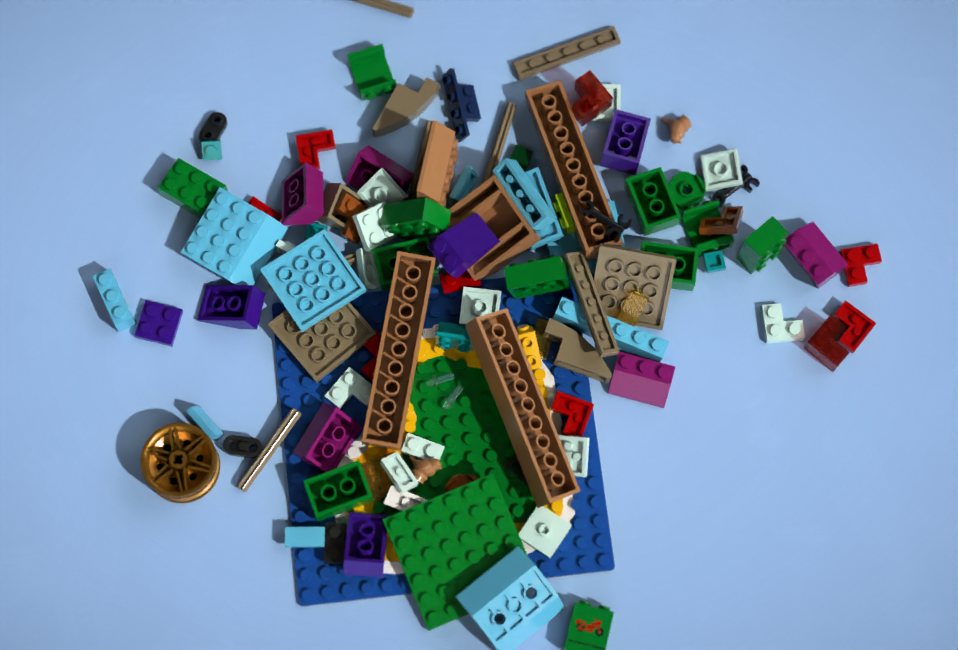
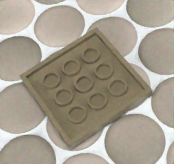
[594,243,677,330]
[268,302,376,383]

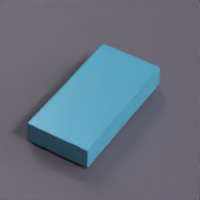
[449,166,478,204]
[186,406,224,440]
[285,527,325,548]

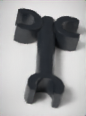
[711,164,760,208]
[580,200,632,243]

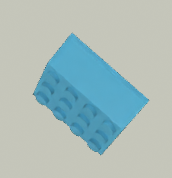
[181,187,288,285]

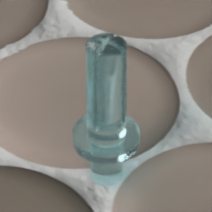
[426,373,454,387]
[442,385,463,411]

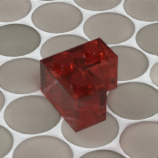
[572,70,613,127]
[804,314,850,372]

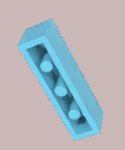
[492,158,557,231]

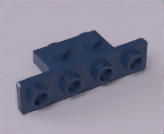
[442,68,481,142]

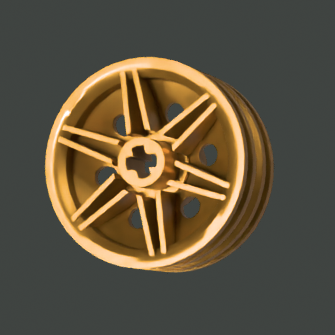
[140,423,220,504]

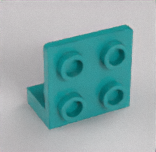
[435,321,474,353]

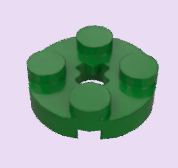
[669,172,706,210]

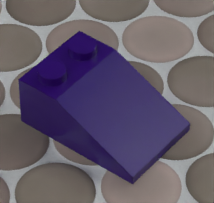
[599,109,651,175]
[427,213,500,279]
[197,285,265,330]
[343,512,388,578]

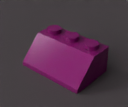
[345,145,415,192]
[281,162,324,226]
[783,222,849,289]
[608,352,676,408]
[293,403,361,473]

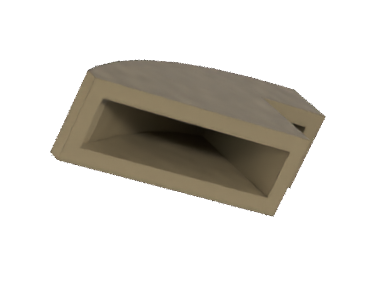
[372,77,440,137]
[542,318,612,384]

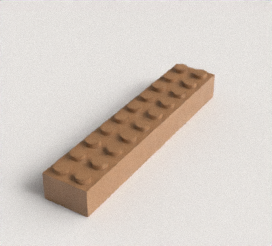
[525,80,623,261]
[361,251,436,451]
[465,308,580,508]

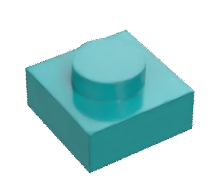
[201,140,222,160]
[304,223,328,241]
[703,250,726,273]

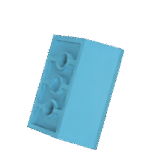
[455,545,565,650]

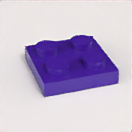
[134,300,183,347]

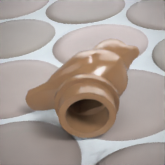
[661,115,691,144]
[409,456,442,484]

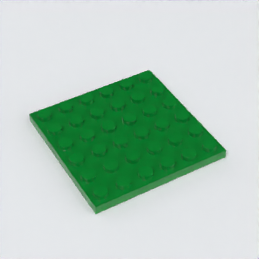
[383,473,531,631]

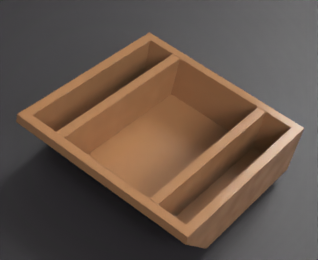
[416,120,458,208]
[449,175,541,281]

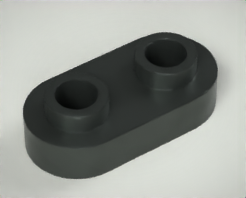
[199,112,227,142]
[223,435,263,458]

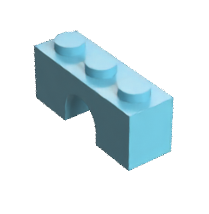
[93,269,136,332]

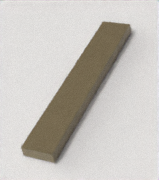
[512,26,621,80]
[564,250,619,358]

